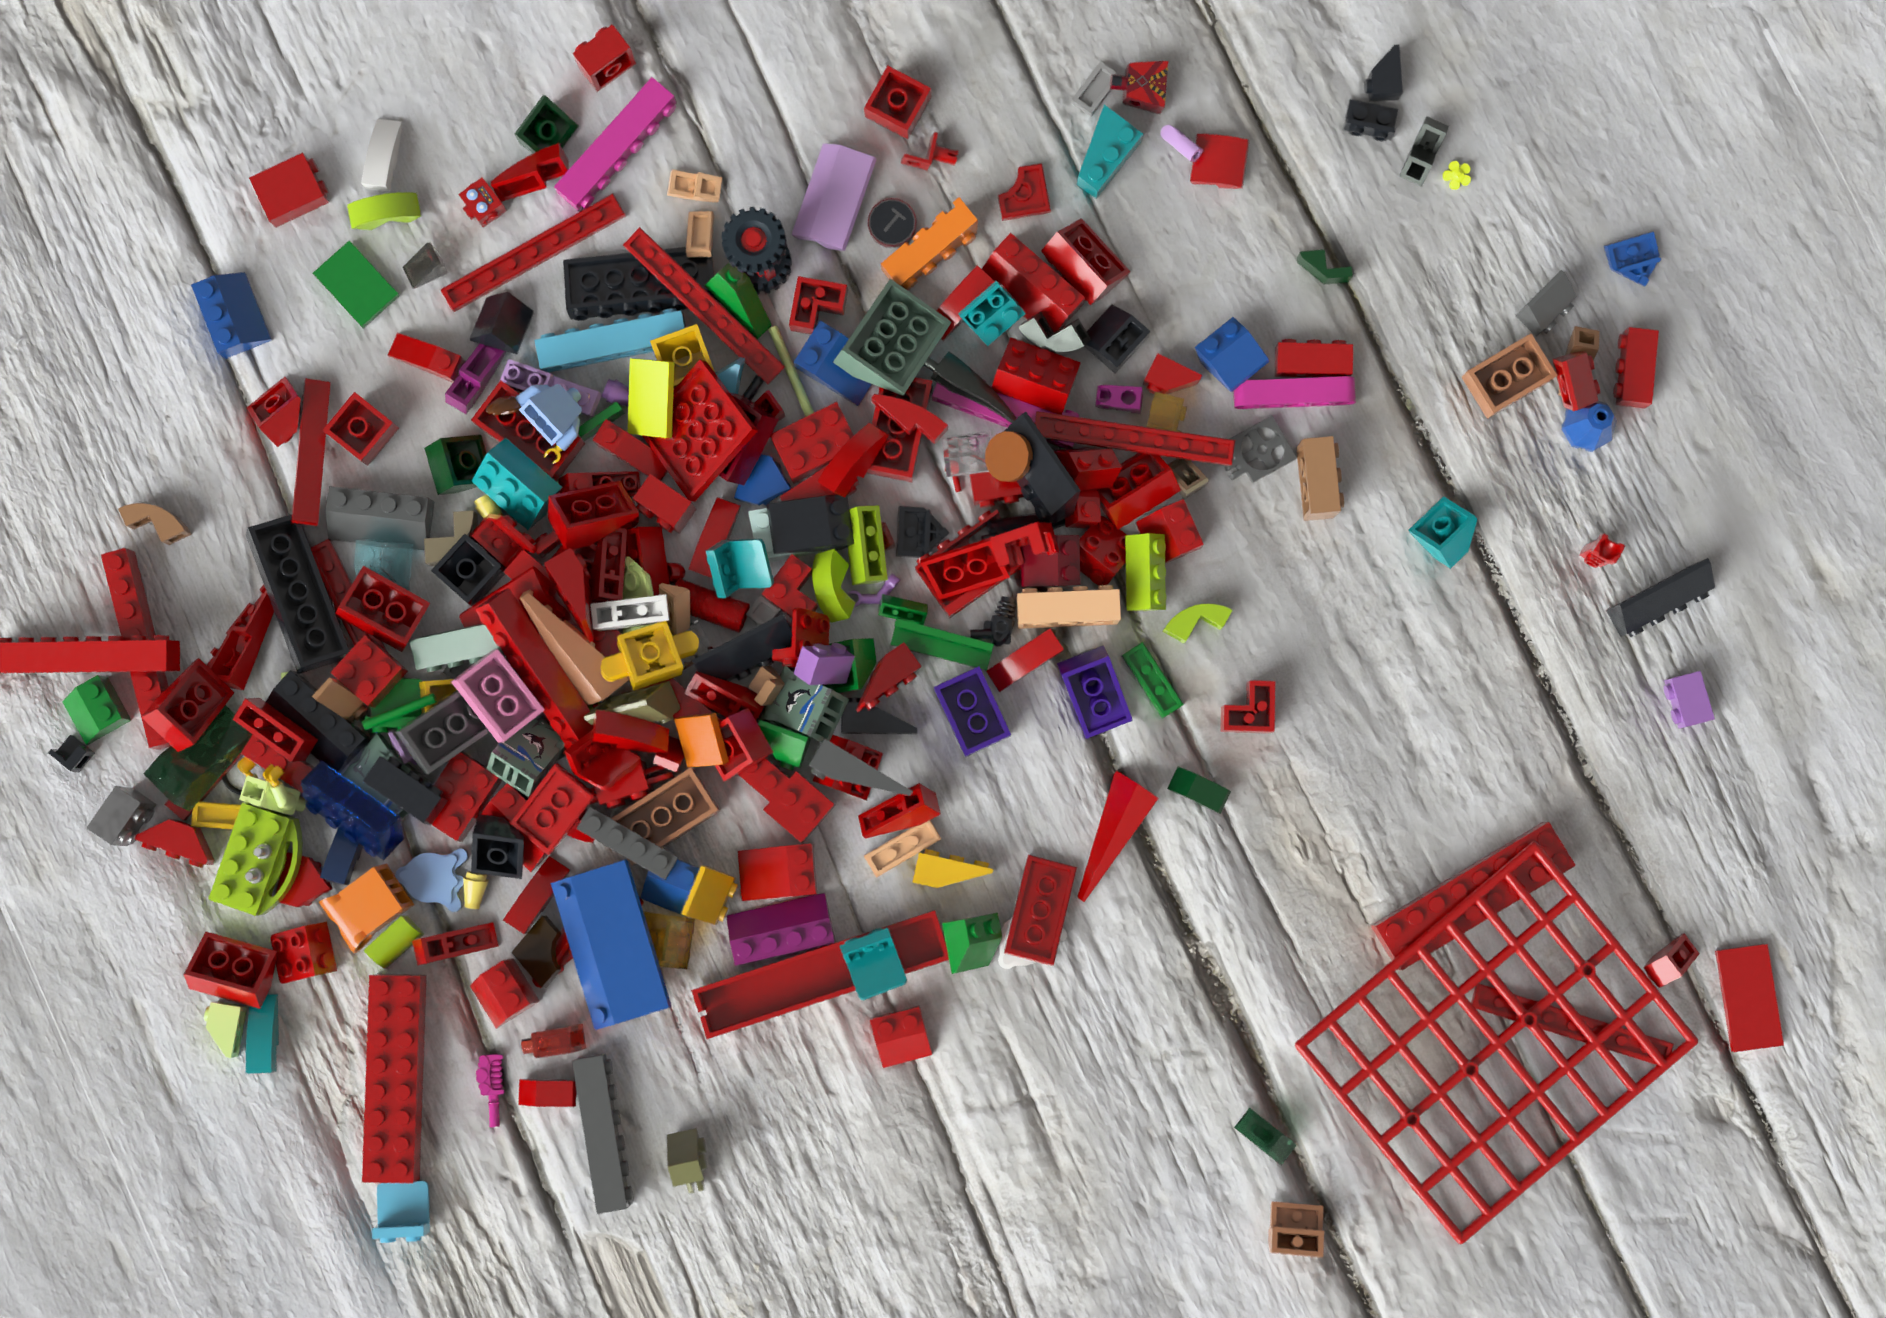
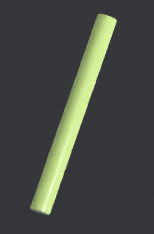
[768,326,814,417]

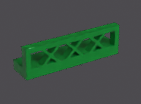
[890,618,994,671]

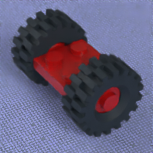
[721,207,792,294]

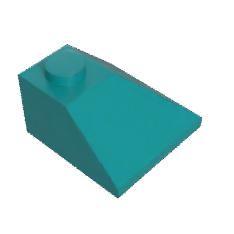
[1408,496,1478,569]

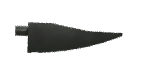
[924,351,1017,423]

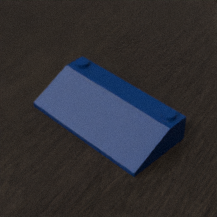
[551,859,672,1030]

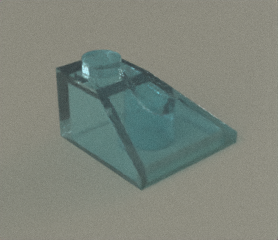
[354,538,413,591]

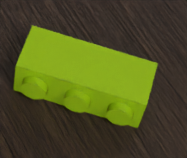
[848,505,888,585]
[1125,533,1167,611]

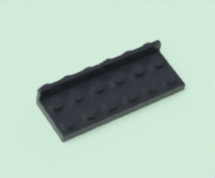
[563,247,717,321]

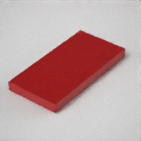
[1004,855,1077,966]
[1715,944,1784,1052]

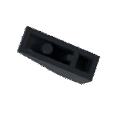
[841,698,917,734]

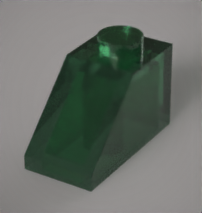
[1234,1107,1297,1165]

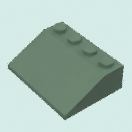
[833,279,951,396]

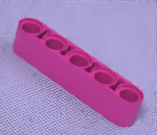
[1233,376,1356,409]

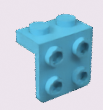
[372,1181,430,1243]

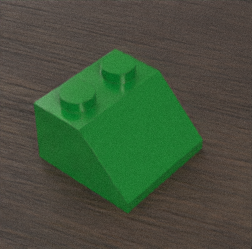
[62,675,131,745]
[942,912,1003,974]

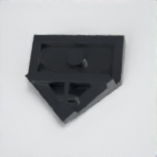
[896,506,949,558]

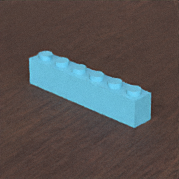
[534,309,686,373]

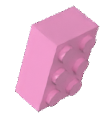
[451,649,544,743]

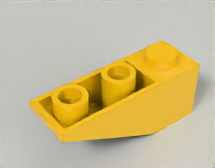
[913,849,993,888]

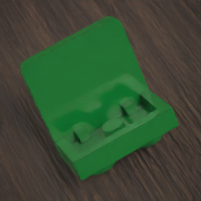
[365,678,423,733]

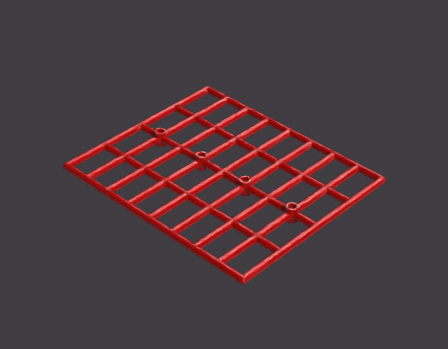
[1295,841,1698,1244]

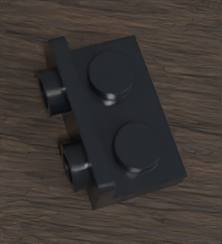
[1343,99,1398,141]

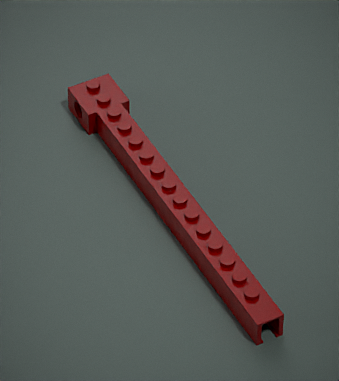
[504,549,836,843]

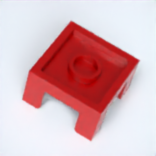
[990,522,1060,567]

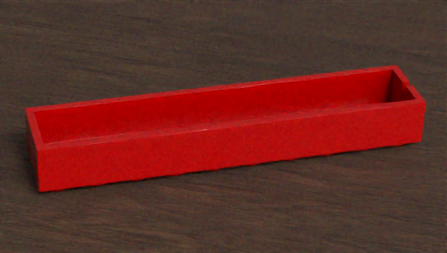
[691,910,949,1039]

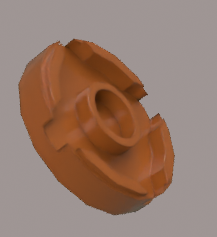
[985,431,1033,482]

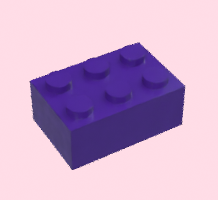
[933,666,1011,758]

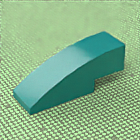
[246,994,279,1074]

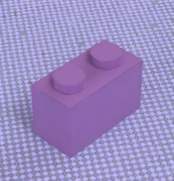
[794,643,855,685]
[1664,671,1715,729]

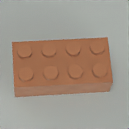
[611,768,720,866]

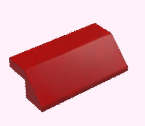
[459,565,566,633]

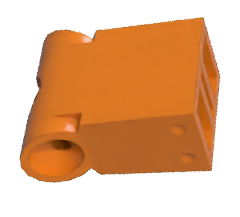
[319,863,415,954]

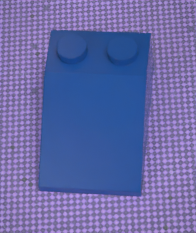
[794,320,872,406]

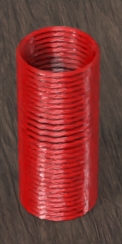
[675,578,750,633]

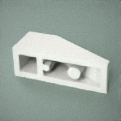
[591,595,669,631]

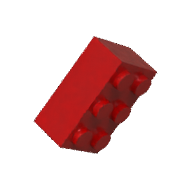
[992,337,1081,415]
[770,402,854,484]
[432,751,503,842]

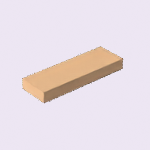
[864,820,941,878]

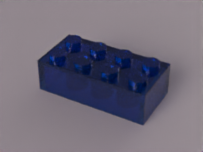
[301,760,404,861]

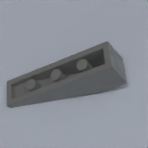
[808,739,913,796]

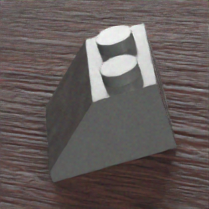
[1516,270,1577,336]

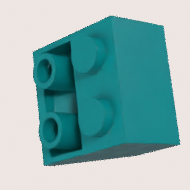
[958,281,1026,346]

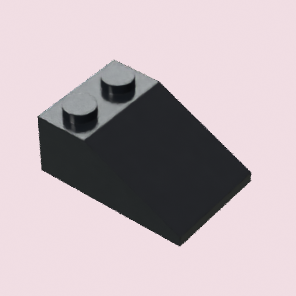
[767,495,854,554]

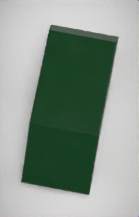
[1297,249,1353,284]
[1167,766,1231,814]

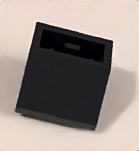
[1084,304,1151,374]

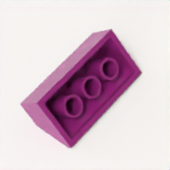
[726,893,836,966]

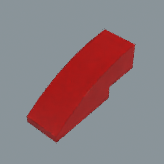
[491,143,569,202]
[936,265,995,341]
[871,394,948,444]
[818,422,889,497]
[688,497,741,578]
[986,629,1064,693]
[592,710,669,754]
[503,856,570,934]

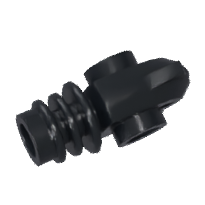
[970,596,1016,647]

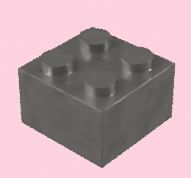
[86,786,157,846]

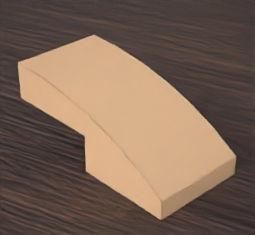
[667,169,722,202]

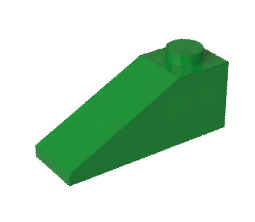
[704,262,772,339]

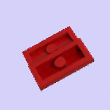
[1190,134,1249,189]

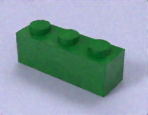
[878,594,928,625]

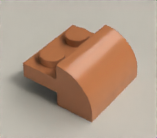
[1268,1201,1324,1258]

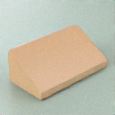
[659,583,690,635]

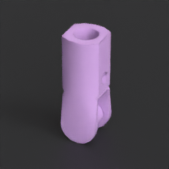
[1161,125,1203,162]

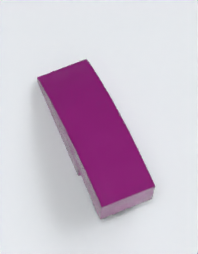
[445,344,507,415]

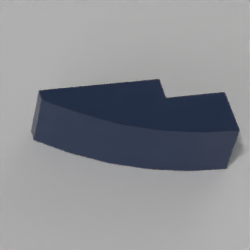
[320,805,374,885]

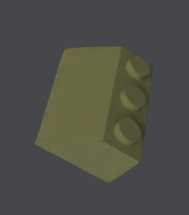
[584,681,681,725]

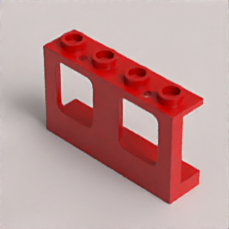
[915,510,1021,619]

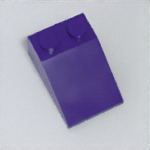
[1057,645,1133,739]

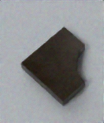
[511,916,562,988]

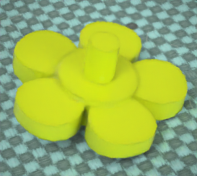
[1443,161,1471,190]

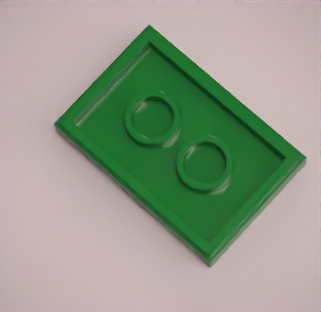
[312,241,400,329]

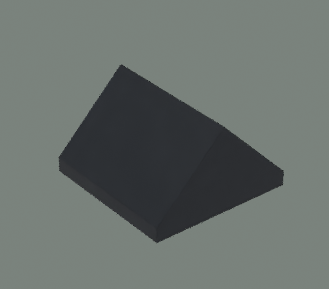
[469,292,534,354]

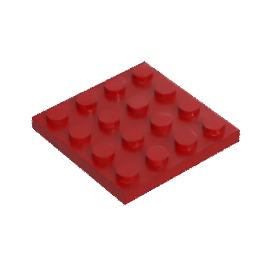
[642,359,758,502]

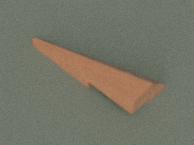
[520,590,630,706]

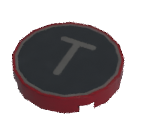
[868,198,917,248]

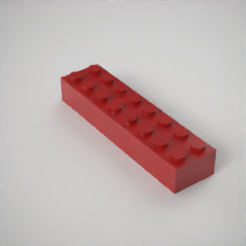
[1371,822,1576,970]
[362,974,427,1183]

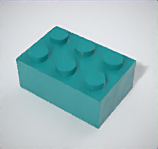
[472,438,562,530]

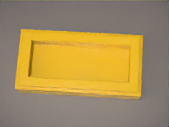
[191,801,241,830]

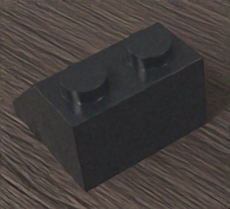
[431,534,505,606]
[471,814,525,879]

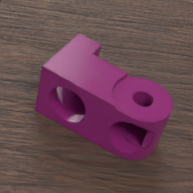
[1095,385,1143,414]

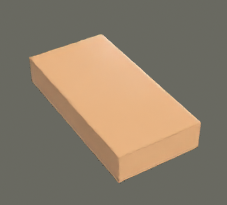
[686,211,714,257]

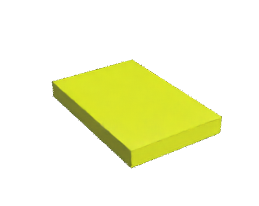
[627,358,675,438]

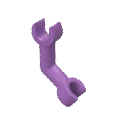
[848,574,900,607]

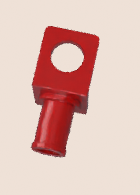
[900,132,958,170]

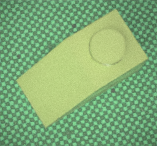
[204,1001,248,1058]

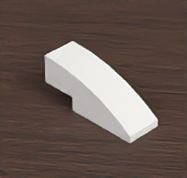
[361,119,403,192]

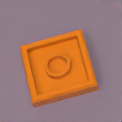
[674,713,729,768]

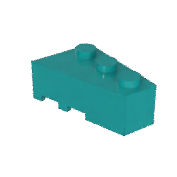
[1077,104,1143,199]

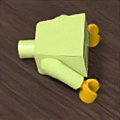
[237,757,307,815]

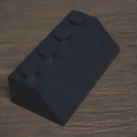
[1003,412,1081,525]
[1606,558,1715,638]
[692,614,792,681]
[266,670,371,776]

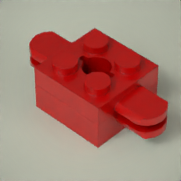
[589,760,674,809]

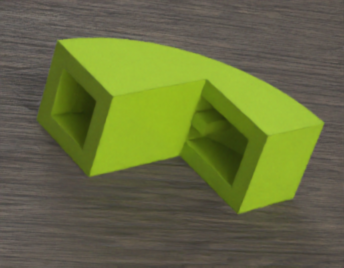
[347,192,421,230]
[812,549,855,623]
[1162,604,1232,644]

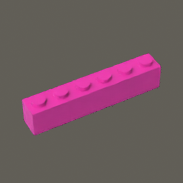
[554,77,677,212]
[932,379,1079,449]

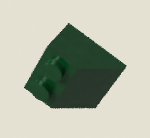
[424,434,487,495]

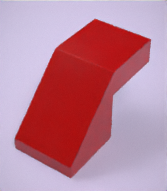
[518,1079,576,1107]

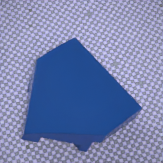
[1604,232,1661,287]
[734,454,792,506]

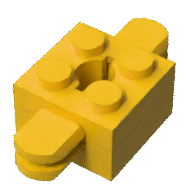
[601,621,699,690]

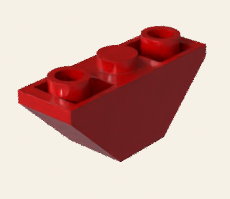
[135,819,215,868]

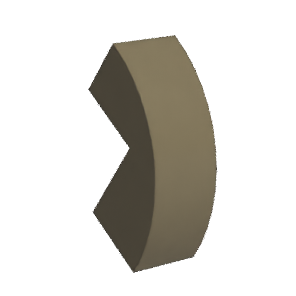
[424,510,478,567]

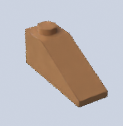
[312,677,368,722]

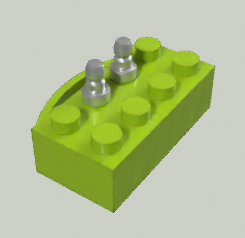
[208,802,303,916]

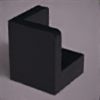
[48,735,95,772]

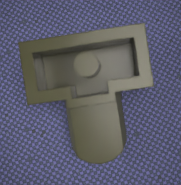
[667,1128,707,1194]

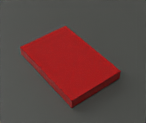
[510,763,597,855]

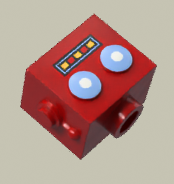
[458,177,507,228]

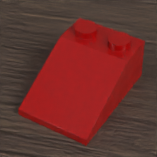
[548,481,639,550]
[544,548,594,643]
[141,658,235,752]
[738,843,818,901]

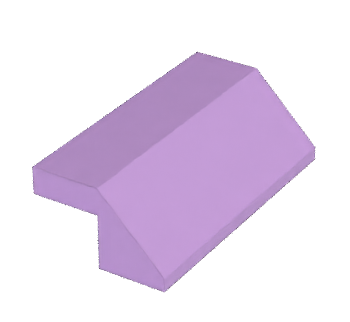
[792,144,877,251]

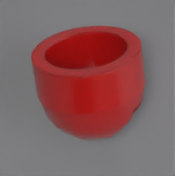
[667,563,685,583]

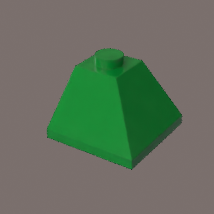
[822,638,877,693]
[758,720,811,771]

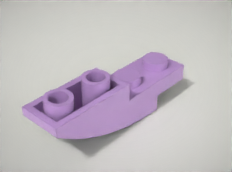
[499,359,602,417]

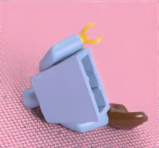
[486,384,582,464]

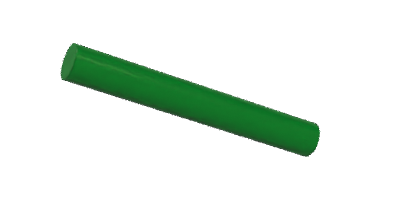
[362,693,437,730]

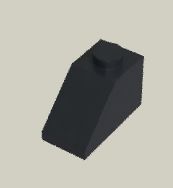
[1364,44,1403,102]

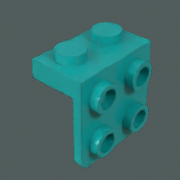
[706,538,774,598]
[840,928,907,1000]

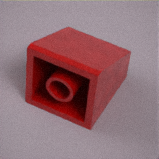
[470,958,540,1029]

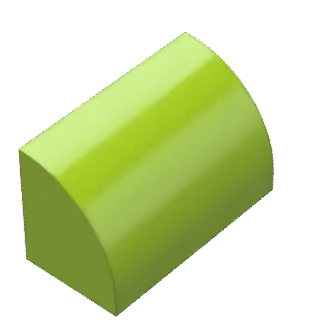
[363,915,424,969]

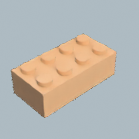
[1016,585,1121,629]

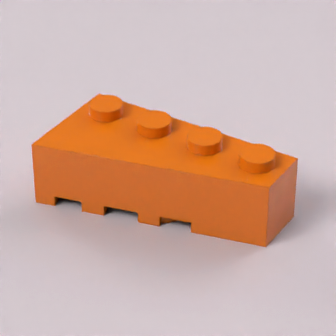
[881,197,978,291]

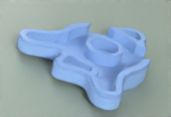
[395,849,468,912]

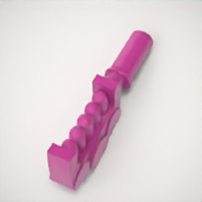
[476,1054,505,1127]

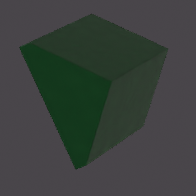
[514,95,579,153]

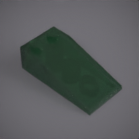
[144,705,253,812]

